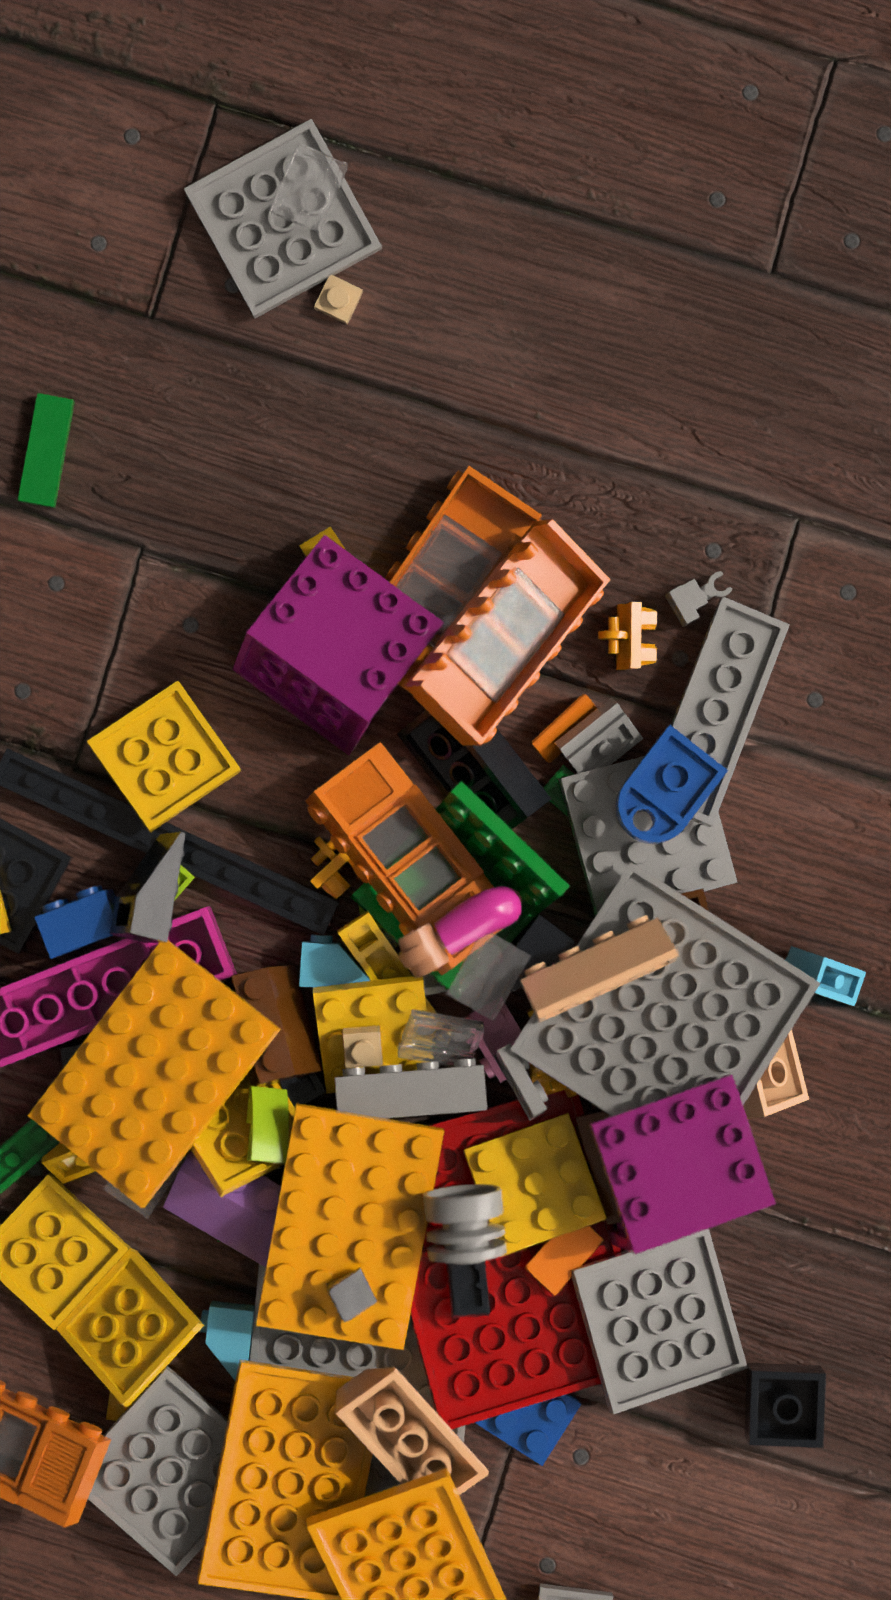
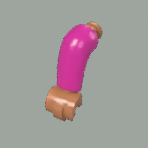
[398,886,522,978]

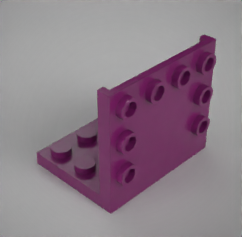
[232,535,444,755]
[589,1074,776,1255]

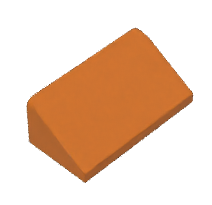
[531,694,597,763]
[525,1226,604,1296]

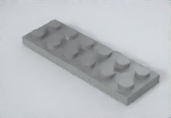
[671,597,790,827]

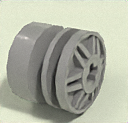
[423,1184,507,1264]

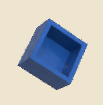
[34,885,116,959]

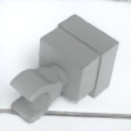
[665,571,732,627]

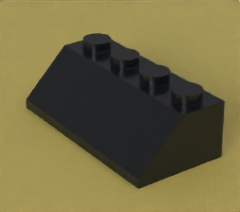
[397,710,551,830]

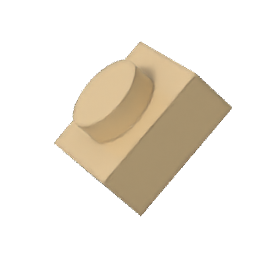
[314,275,363,325]
[343,1026,383,1068]

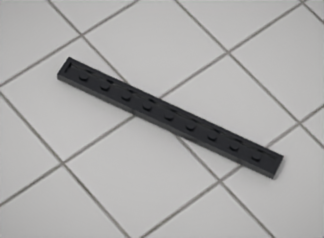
[0,748,339,936]

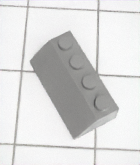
[335,1058,487,1118]

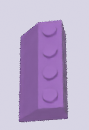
[163,1151,281,1268]

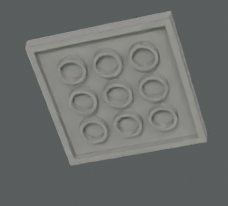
[184,119,382,318]
[558,756,737,917]
[572,1228,748,1414]
[88,1366,228,1576]

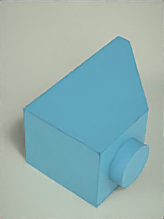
[299,934,371,987]
[785,946,866,1006]
[200,1301,255,1381]

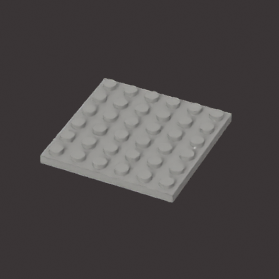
[510,862,821,1116]

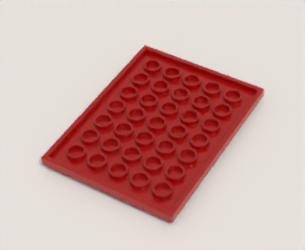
[410,1090,621,1430]

